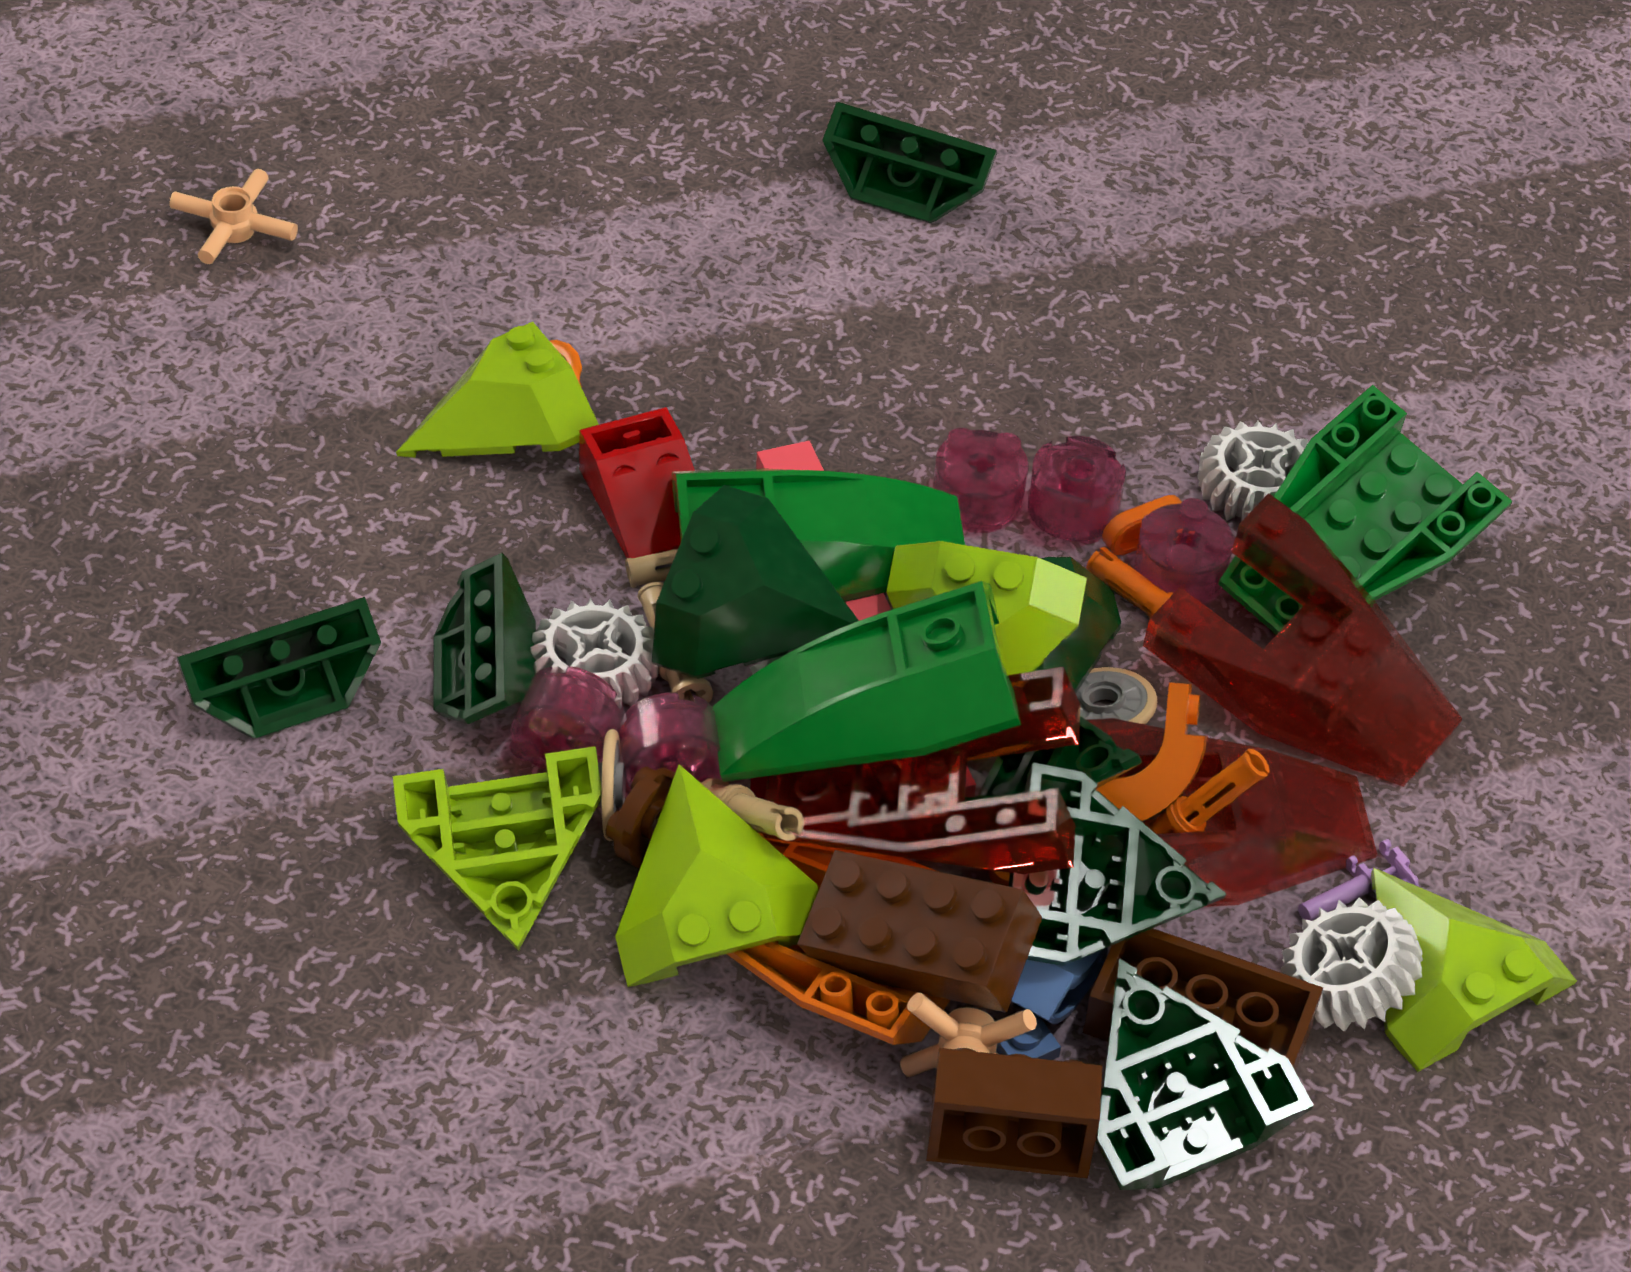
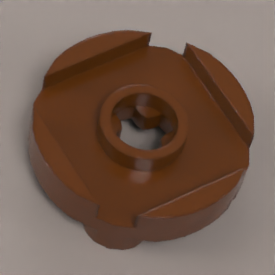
[605,766,676,869]

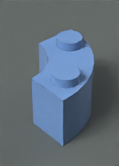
[1011,947,1109,1024]

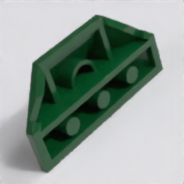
[822,102,997,223]
[433,553,537,724]
[176,597,381,739]

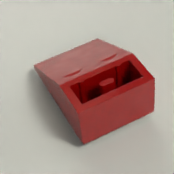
[579,407,695,559]

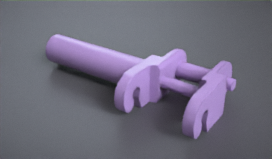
[1298,839,1419,921]

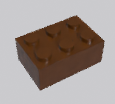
[926,1048,1102,1179]

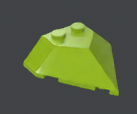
[396,322,599,458]
[886,541,1087,748]
[393,746,602,951]
[615,764,819,987]
[1371,867,1577,1072]

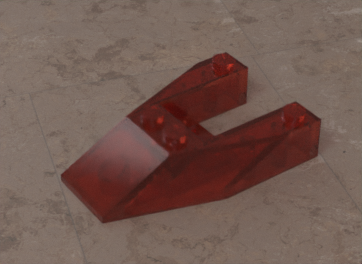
[1143,493,1462,787]
[761,666,1081,874]
[1086,718,1377,907]

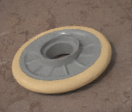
[1062,667,1157,738]
[598,729,626,841]

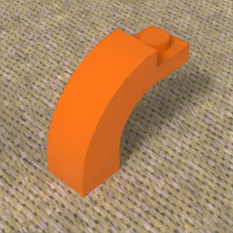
[1096,682,1208,821]

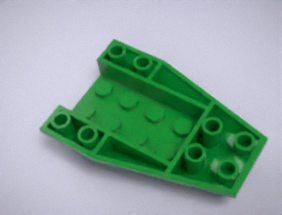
[1218,385,1512,646]
[672,468,965,602]
[712,581,1021,782]

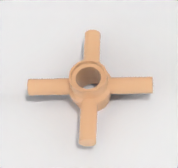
[169,169,298,264]
[900,993,1037,1077]

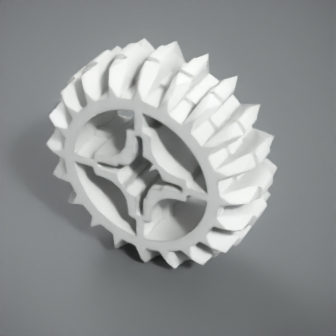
[1197,420,1308,528]
[530,598,659,718]
[1281,897,1423,1031]

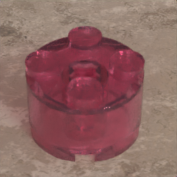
[933,428,1029,533]
[1027,436,1126,544]
[1134,498,1235,608]
[509,666,625,770]
[617,692,722,789]

